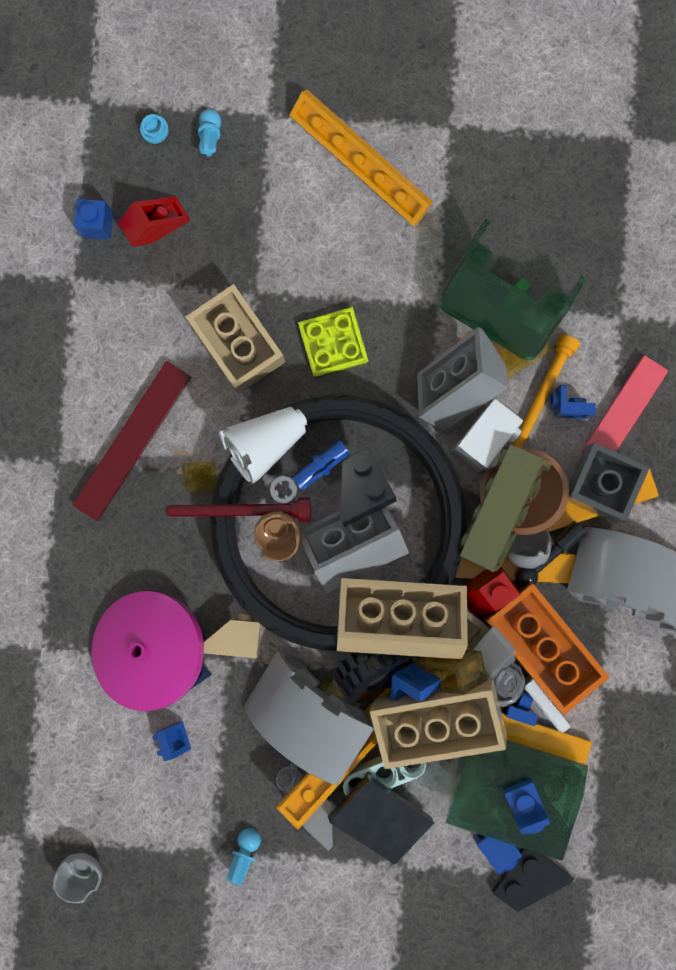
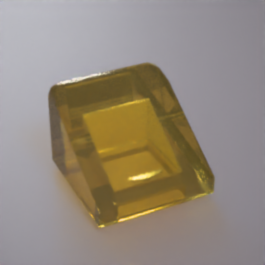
[184,462,217,493]

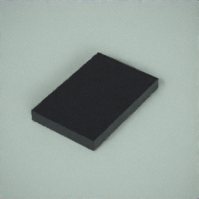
[328,774,434,865]

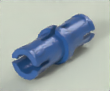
[291,439,351,491]

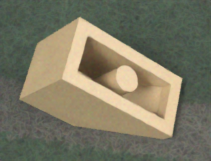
[204,613,262,658]

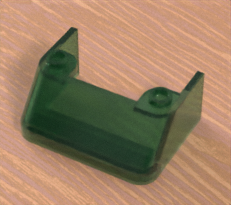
[438,219,586,360]

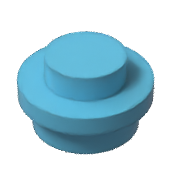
[140,114,169,144]

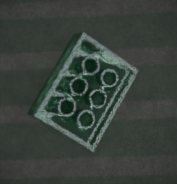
[445,740,588,860]

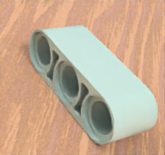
[343,756,426,796]

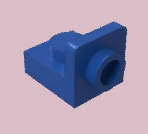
[550,385,596,419]
[391,663,441,702]
[503,778,550,835]

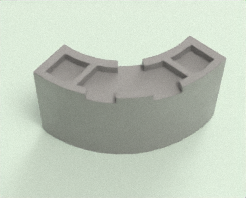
[567,527,676,632]
[244,650,374,785]

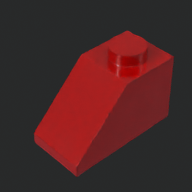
[118,196,191,247]
[463,566,520,616]

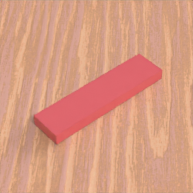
[581,355,668,452]

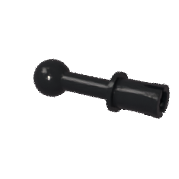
[515,521,587,587]

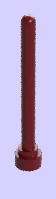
[165,497,311,522]

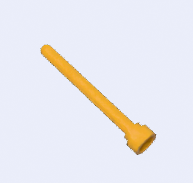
[512,334,580,449]

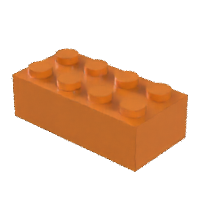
[481,583,610,716]

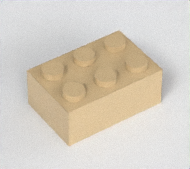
[185,284,285,394]

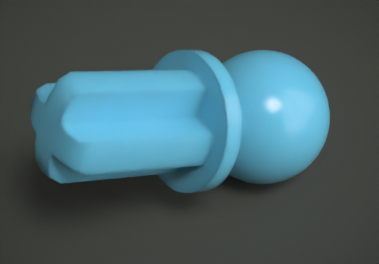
[198,109,221,157]
[226,828,261,885]

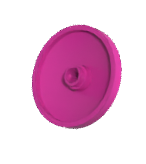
[92,591,204,711]

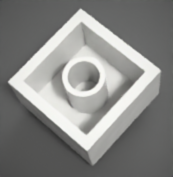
[451,399,523,472]

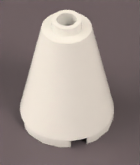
[219,407,307,484]

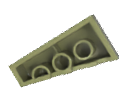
[460,444,553,572]

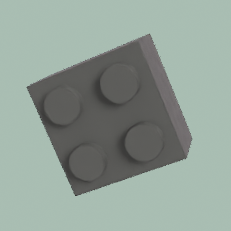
[568,442,650,523]

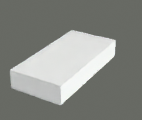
[523,676,571,733]

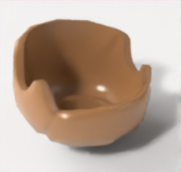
[254,511,300,562]

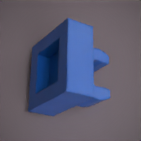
[502,692,538,727]
[152,721,191,761]

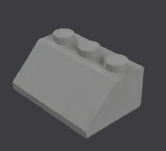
[417,327,508,431]
[300,507,409,594]

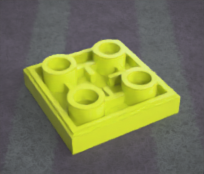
[298,307,368,378]

